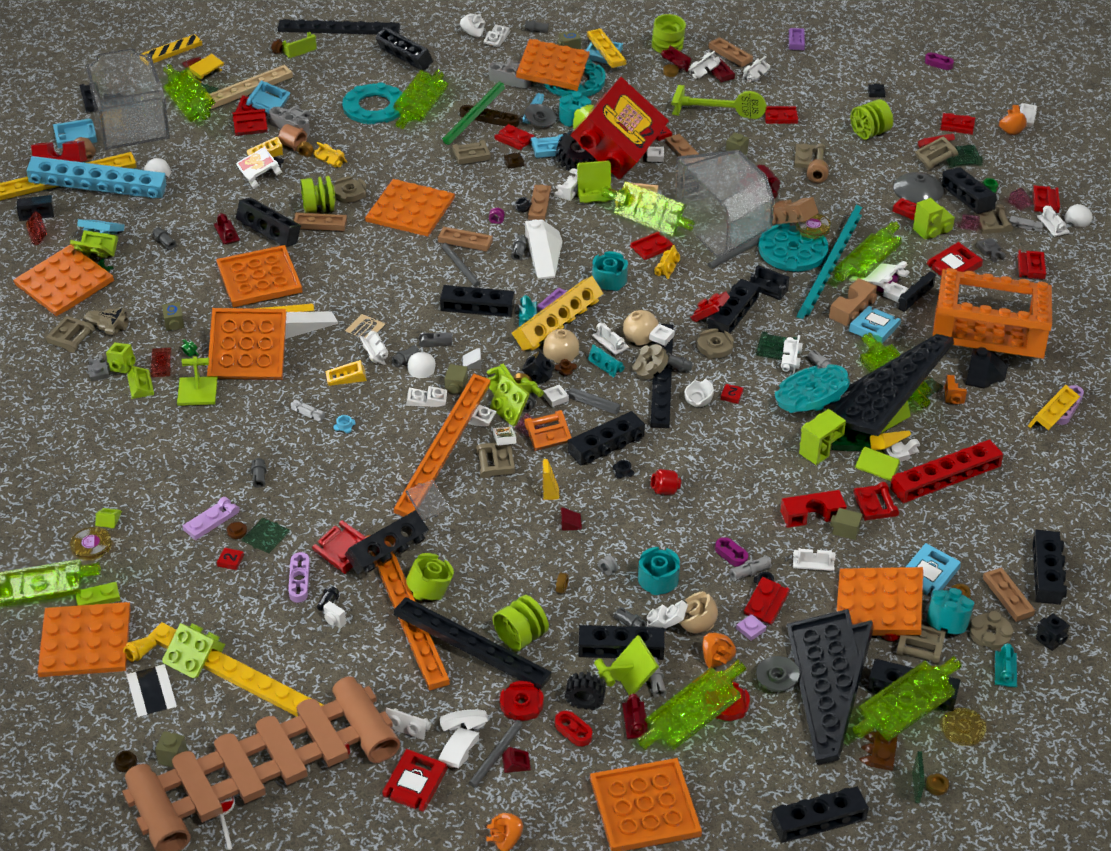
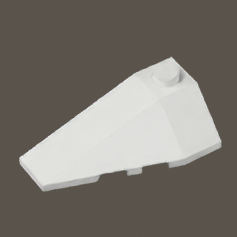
[525,219,562,279]
[285,311,338,339]

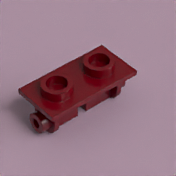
[661,45,692,72]
[213,213,240,245]
[622,694,649,739]

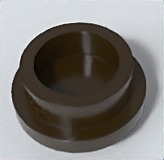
[114,750,137,772]

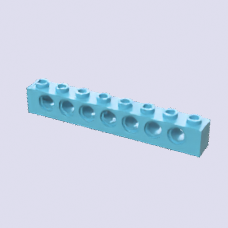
[27,156,167,198]

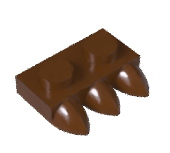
[859,728,898,771]

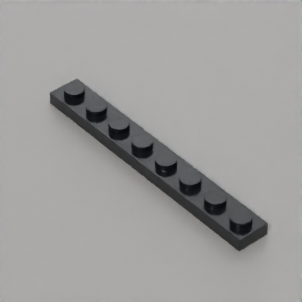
[277,19,400,35]
[650,324,673,428]
[394,597,552,690]

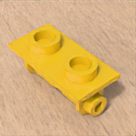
[313,142,347,168]
[654,245,680,279]

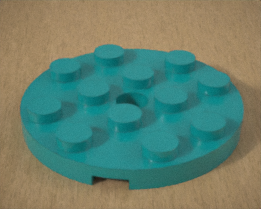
[758,223,828,272]
[775,364,850,413]

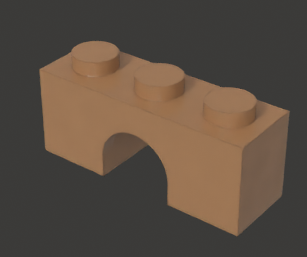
[766,197,819,224]
[829,278,877,326]

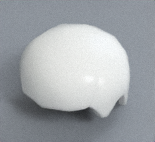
[144,158,171,177]
[1064,204,1093,227]
[408,352,436,378]
[684,379,714,407]

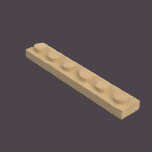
[203,65,293,109]

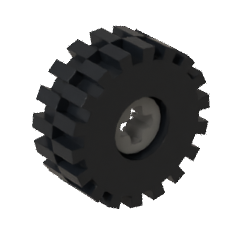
[555,130,596,171]

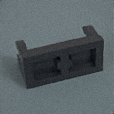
[17,195,54,221]
[750,265,790,300]

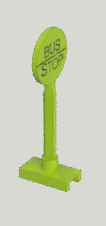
[671,85,767,119]

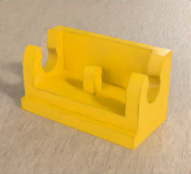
[189,54,224,84]

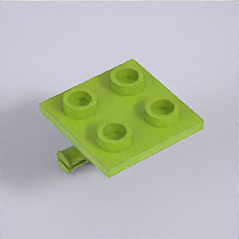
[177,356,218,406]
[489,374,544,427]
[594,635,659,695]

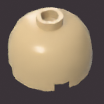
[623,310,659,345]
[543,329,579,363]
[679,591,718,634]

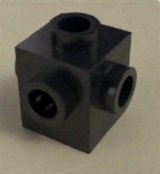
[522,351,555,384]
[1036,613,1070,651]

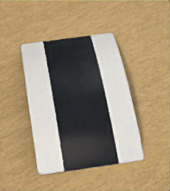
[126,664,177,717]

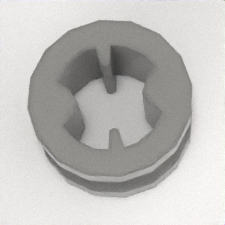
[598,555,618,576]

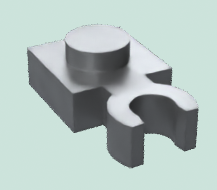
[976,238,1005,262]
[87,354,109,381]

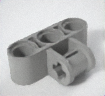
[489,59,532,88]
[269,106,311,137]

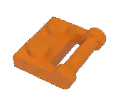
[524,410,571,451]

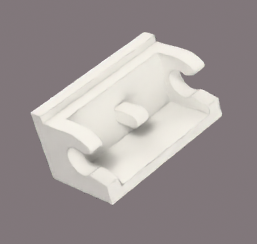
[554,169,577,201]

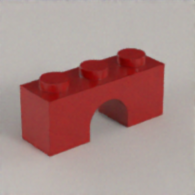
[31,141,87,162]
[780,490,847,528]

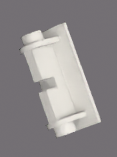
[689,51,721,80]
[741,56,770,82]
[1037,206,1070,237]
[592,323,629,355]
[360,331,388,365]
[781,335,803,374]
[793,548,835,571]
[386,708,431,740]

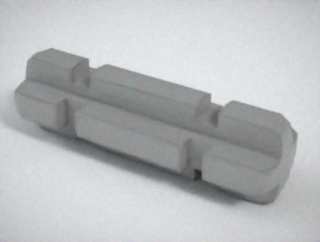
[1009,216,1043,232]
[291,399,325,422]

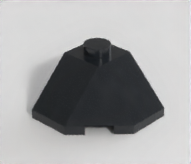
[965,347,1008,389]

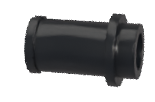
[317,586,339,612]

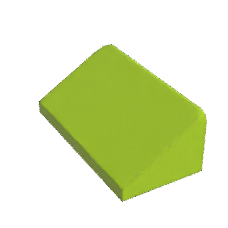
[127,366,154,399]
[855,447,900,481]

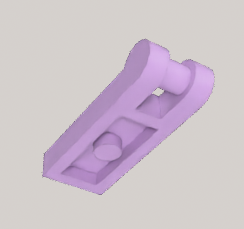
[182,497,240,540]

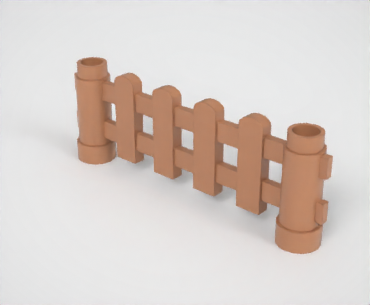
[122,676,400,851]

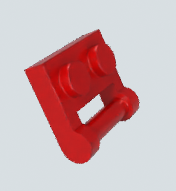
[853,482,899,521]

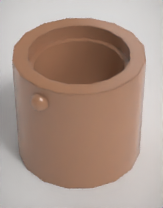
[278,124,307,151]

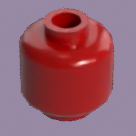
[651,469,681,495]

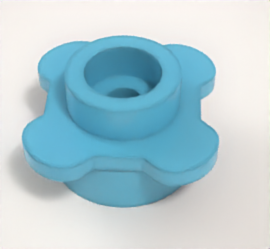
[333,415,355,433]

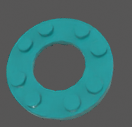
[544,59,606,97]
[342,82,406,124]

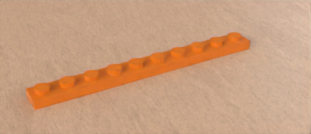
[394,374,491,517]
[366,535,450,691]

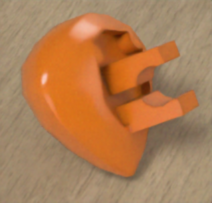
[999,105,1027,135]
[702,633,736,669]
[486,813,524,851]

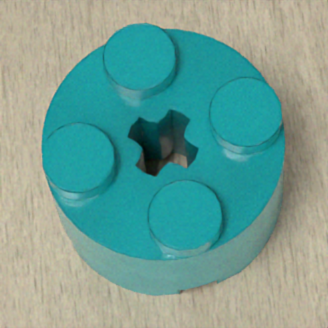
[559,92,591,127]
[592,251,628,291]
[638,547,680,595]
[926,588,975,634]

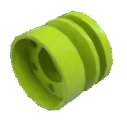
[651,14,686,53]
[850,99,893,140]
[300,176,336,214]
[493,595,549,652]

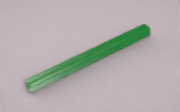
[442,82,505,145]

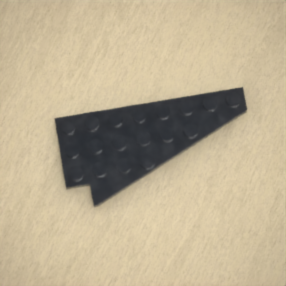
[824,334,954,436]
[786,609,874,765]

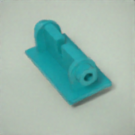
[519,295,537,327]
[587,344,625,377]
[995,644,1017,688]

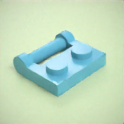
[531,134,563,158]

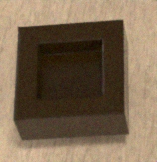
[504,153,524,169]

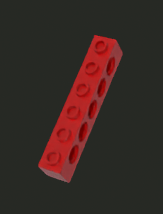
[890,439,1004,504]

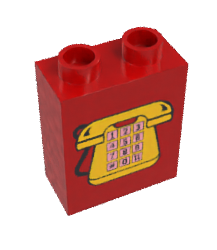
[570,77,669,179]

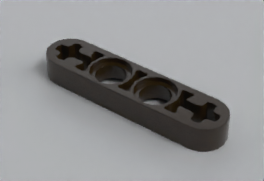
[460,105,519,127]

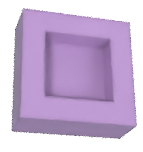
[736,614,766,641]

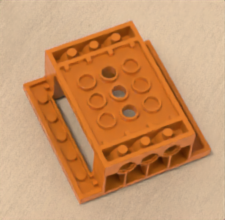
[932,268,1052,359]

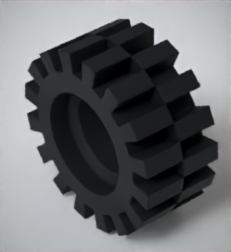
[565,672,606,710]

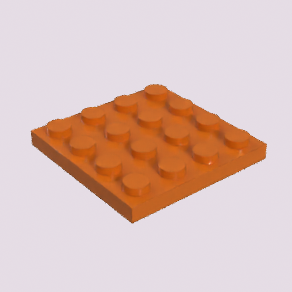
[516,39,590,91]
[365,179,455,237]
[13,245,114,316]
[216,245,302,307]
[207,308,287,380]
[837,567,924,636]
[38,602,131,677]
[590,758,702,851]

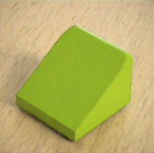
[95,508,122,528]

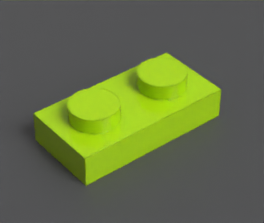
[75,582,121,606]

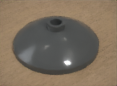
[893,172,944,204]

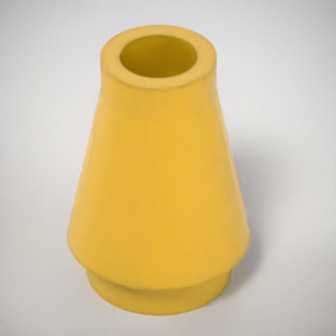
[123,635,157,662]

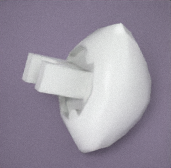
[460,14,485,37]

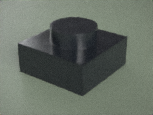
[867,83,886,98]

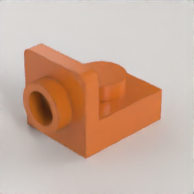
[944,375,967,404]

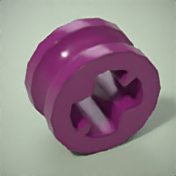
[489,207,505,224]

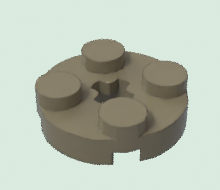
[334,177,367,203]
[697,329,734,359]
[632,344,668,380]
[970,611,1014,650]

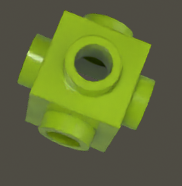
[106,343,136,373]

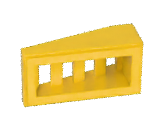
[247,137,283,157]
[325,360,367,386]
[870,430,911,451]
[543,459,559,500]

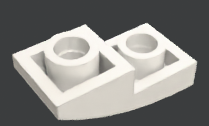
[484,25,510,47]
[406,386,447,407]
[468,405,497,426]
[646,600,688,628]
[440,710,488,731]
[439,727,479,768]

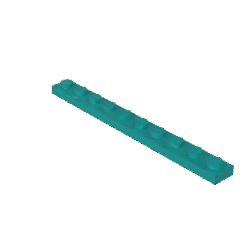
[796,204,862,319]

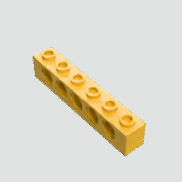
[512,276,603,351]

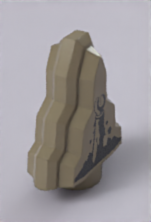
[84,308,129,336]

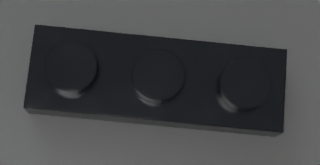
[898,271,936,312]

